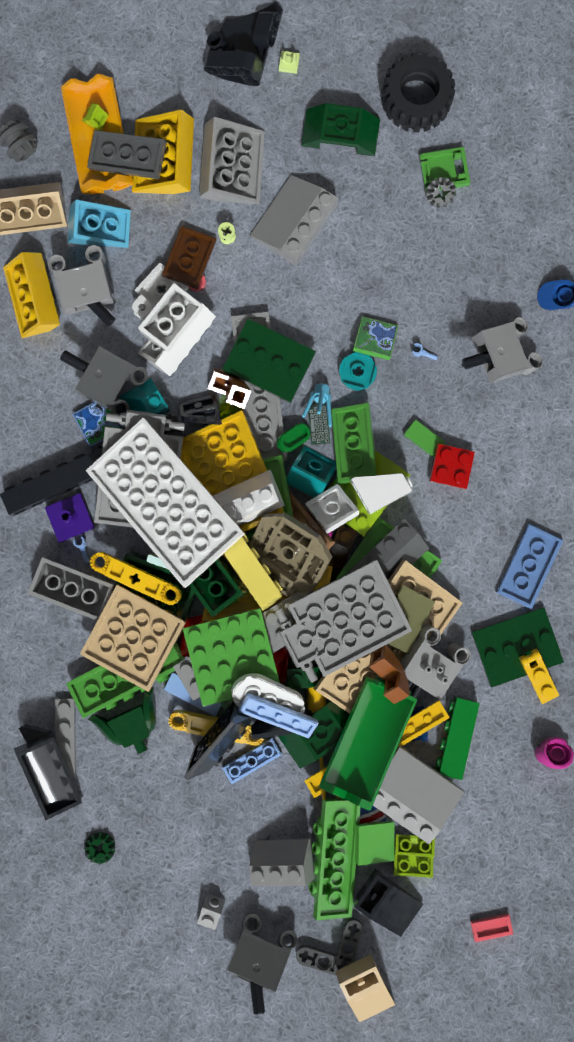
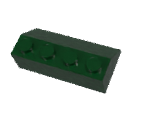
[189,555,249,617]

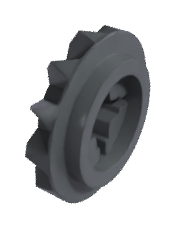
[426,177,456,209]

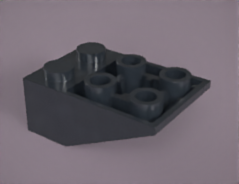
[353,868,424,937]

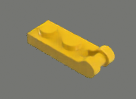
[519,649,559,704]

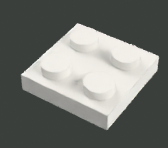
[305,484,359,534]

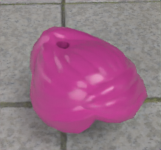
[534,737,574,769]

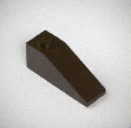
[328,525,358,583]

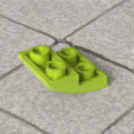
[393,834,435,878]

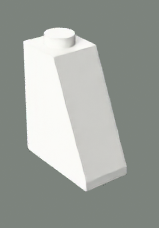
[350,474,412,515]

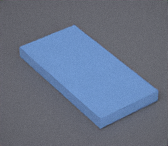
[496,523,563,609]

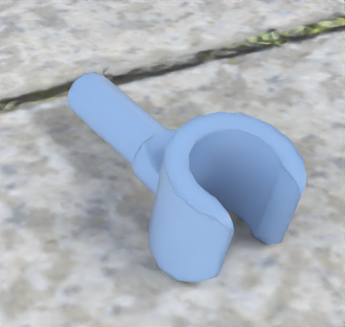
[412,343,438,360]
[73,536,90,564]

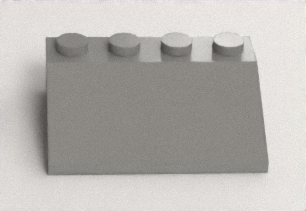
[199,117,265,204]
[250,175,338,266]
[373,746,464,844]

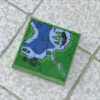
[353,316,398,360]

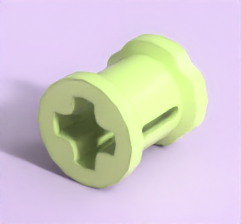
[218,222,236,244]

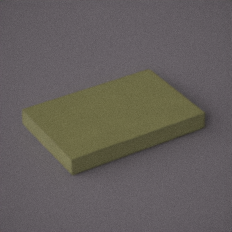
[388,584,435,654]

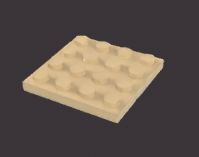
[80,585,186,692]

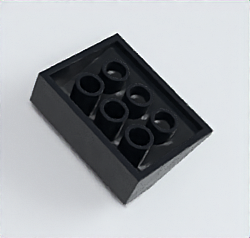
[184,700,257,780]

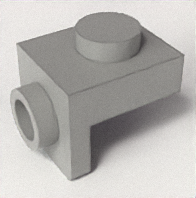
[197,894,225,930]

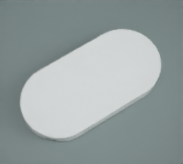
[232,673,305,714]

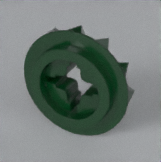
[83,832,115,865]

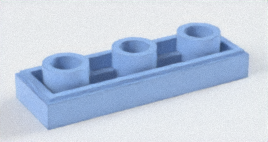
[222,737,282,784]

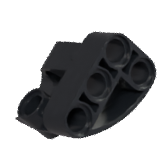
[203,2,283,86]

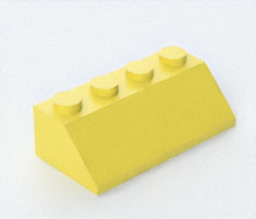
[224,535,283,612]

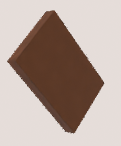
[162,226,217,289]

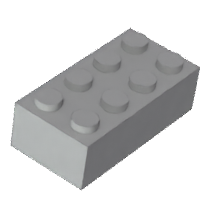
[27,557,116,621]

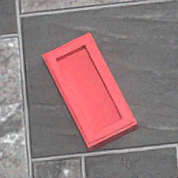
[470,913,513,942]

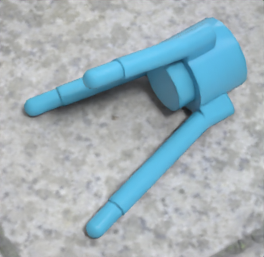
[302,383,332,427]

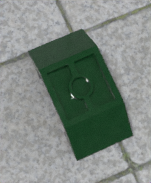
[301,103,380,157]
[278,700,350,769]

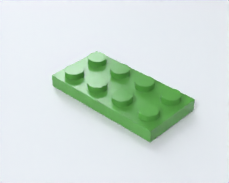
[331,403,377,484]

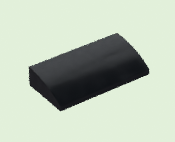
[14,736,82,820]

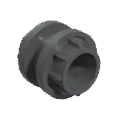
[0,119,37,162]

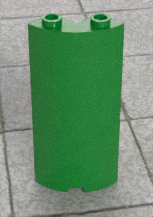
[319,676,418,811]

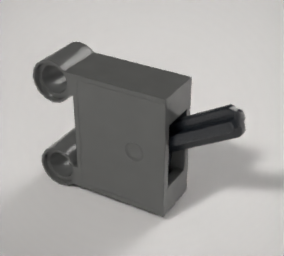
[225,914,298,1015]

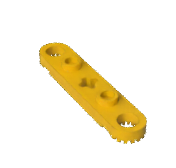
[90,552,182,605]
[168,710,264,746]

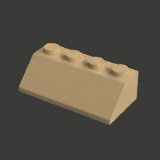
[0,182,67,235]

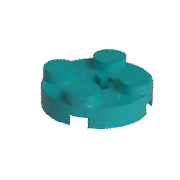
[339,352,377,391]

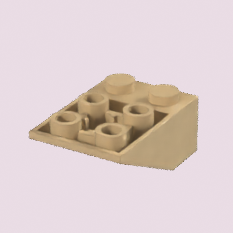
[336,954,395,1022]

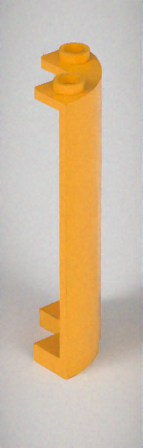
[61,74,134,194]

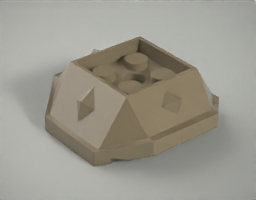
[248,513,332,596]

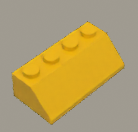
[3,252,60,338]

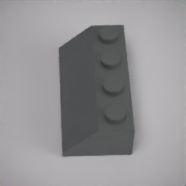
[347,519,429,581]

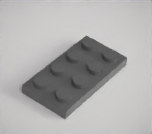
[87,130,167,179]

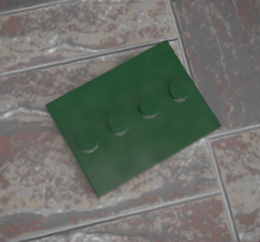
[222,319,316,403]
[471,607,564,688]

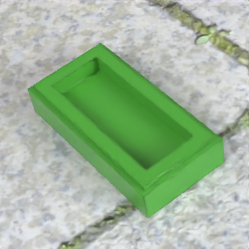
[404,420,446,458]

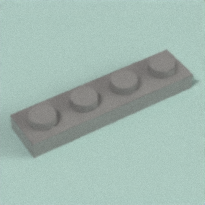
[55,698,76,777]

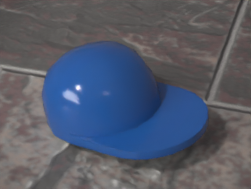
[537,280,574,310]

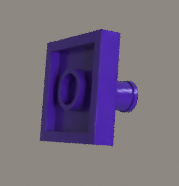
[45,493,95,543]

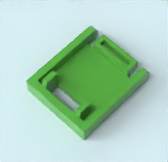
[419,147,470,192]

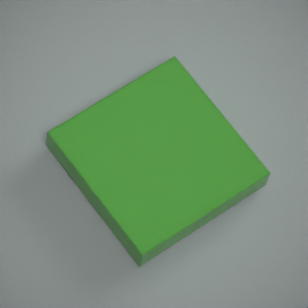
[356,820,394,866]

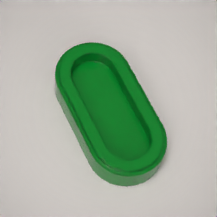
[276,423,311,452]

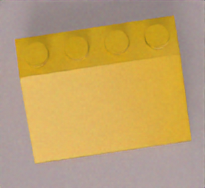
[132,109,194,194]

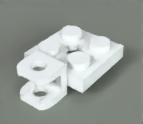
[132,263,189,321]

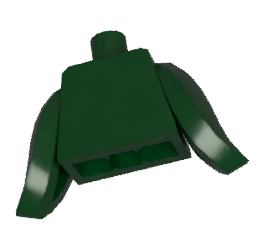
[88,689,156,754]

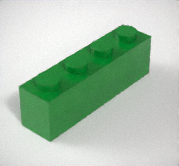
[435,696,480,780]

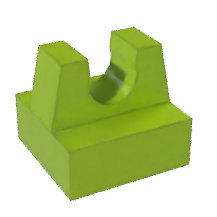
[82,103,108,131]

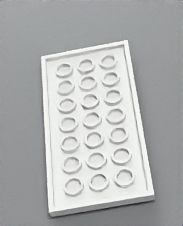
[86,418,245,588]

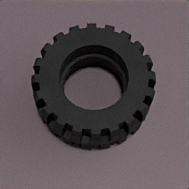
[381,52,455,133]

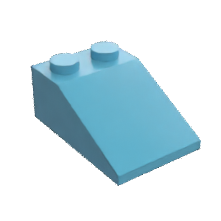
[67,200,131,248]

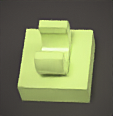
[279,51,300,74]

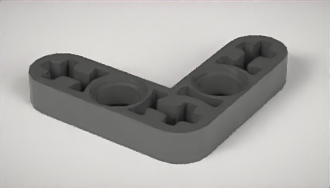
[296,918,363,976]

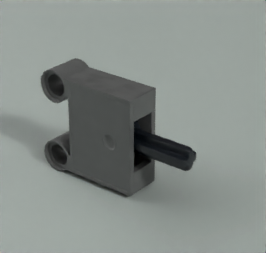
[60,346,148,415]

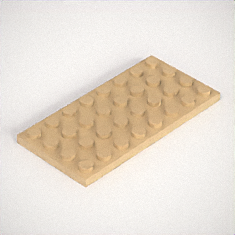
[313,559,462,713]

